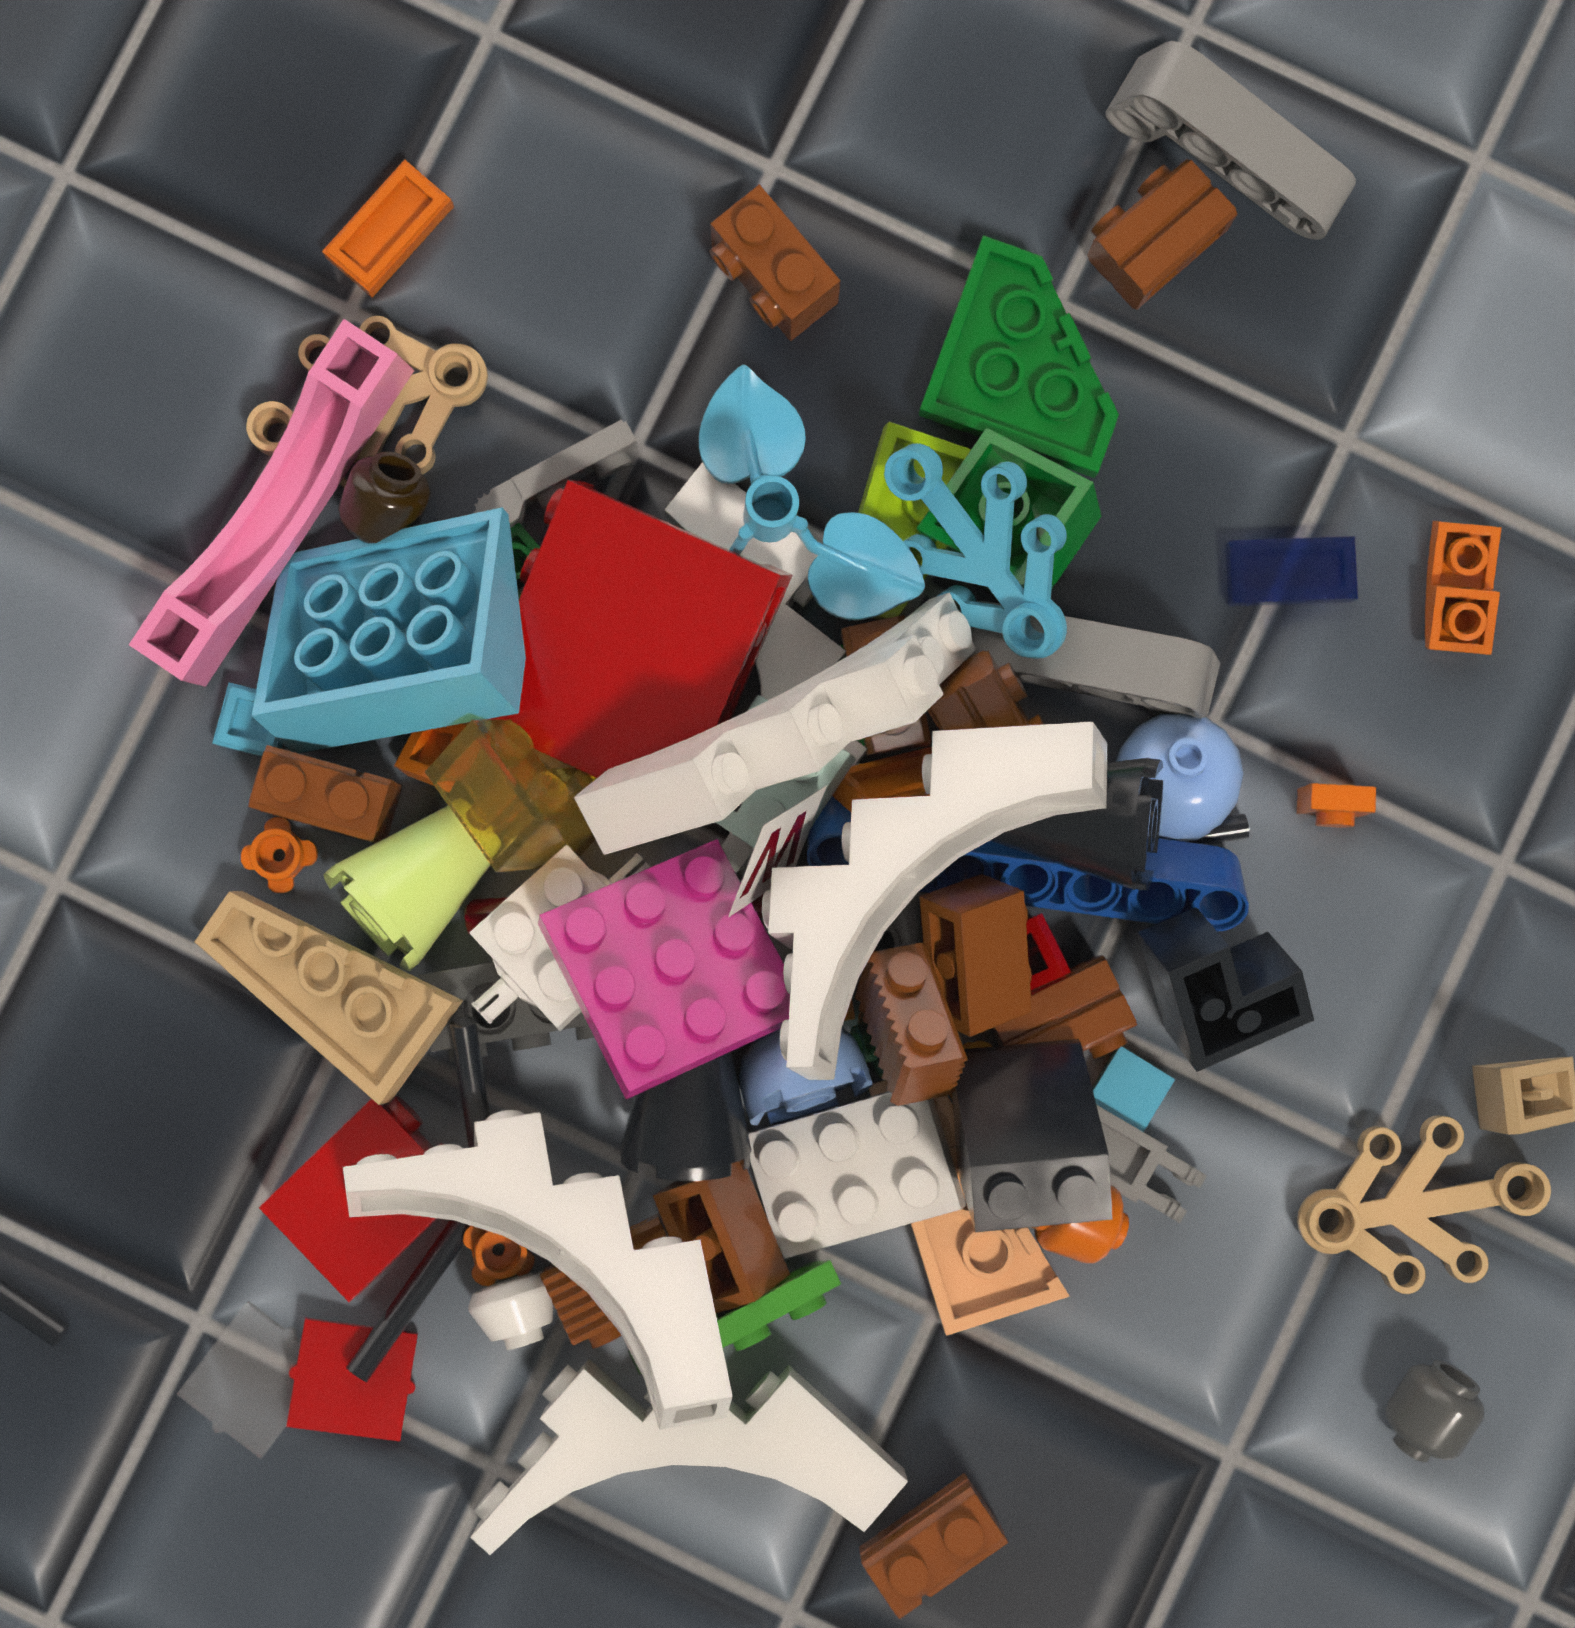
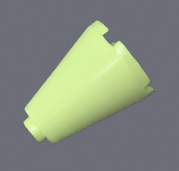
[323,798,506,971]

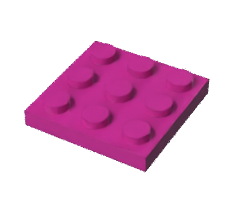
[538,839,790,1099]

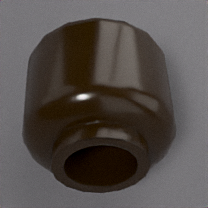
[338,452,431,544]

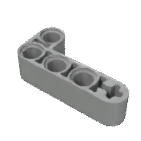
[1105,41,1356,240]
[966,601,1220,719]

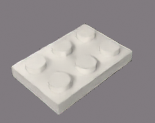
[748,1091,966,1259]

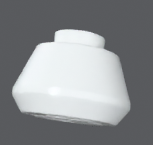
[468,1271,553,1350]

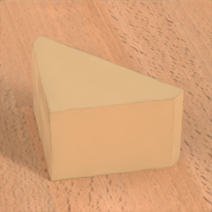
[1472,1057,1575,1135]

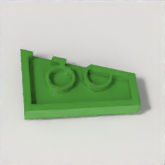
[628,1260,841,1375]

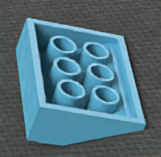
[251,507,526,753]

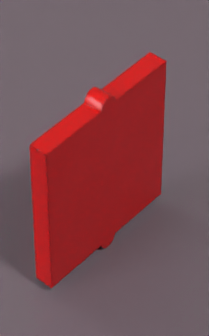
[286,1317,418,1441]

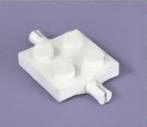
[469,844,650,1031]

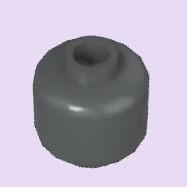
[1385,1360,1484,1462]

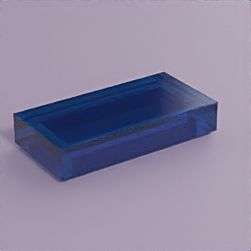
[1225,536,1358,606]

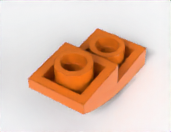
[1425,521,1502,655]

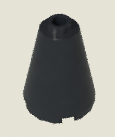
[992,758,1163,891]
[621,1051,752,1181]

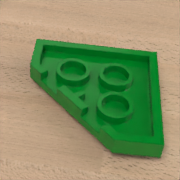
[919,235,1119,478]

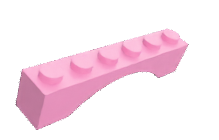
[129,319,414,687]

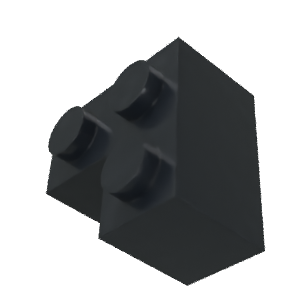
[1137,907,1314,1072]

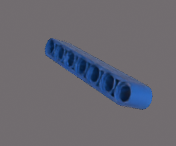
[807,796,1249,931]

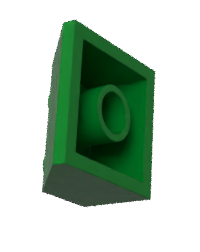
[916,428,1102,596]

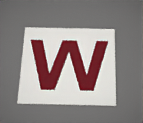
[728,786,827,917]

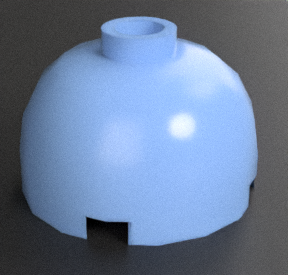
[1116,713,1243,842]
[739,1027,873,1125]

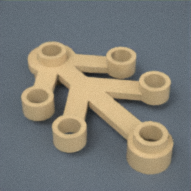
[246,316,488,489]
[1297,1115,1551,1294]

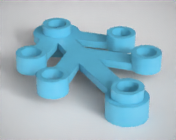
[884,443,1067,659]

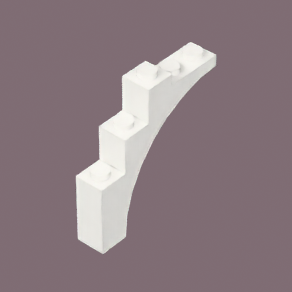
[665,462,867,881]
[574,592,976,855]
[762,722,1107,1080]
[343,1110,733,1430]
[470,1359,908,1555]

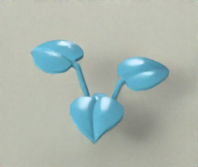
[699,365,925,621]

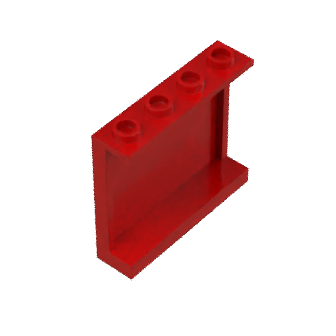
[476,480,793,778]

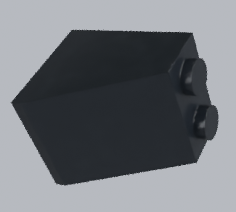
[952,1039,1113,1232]

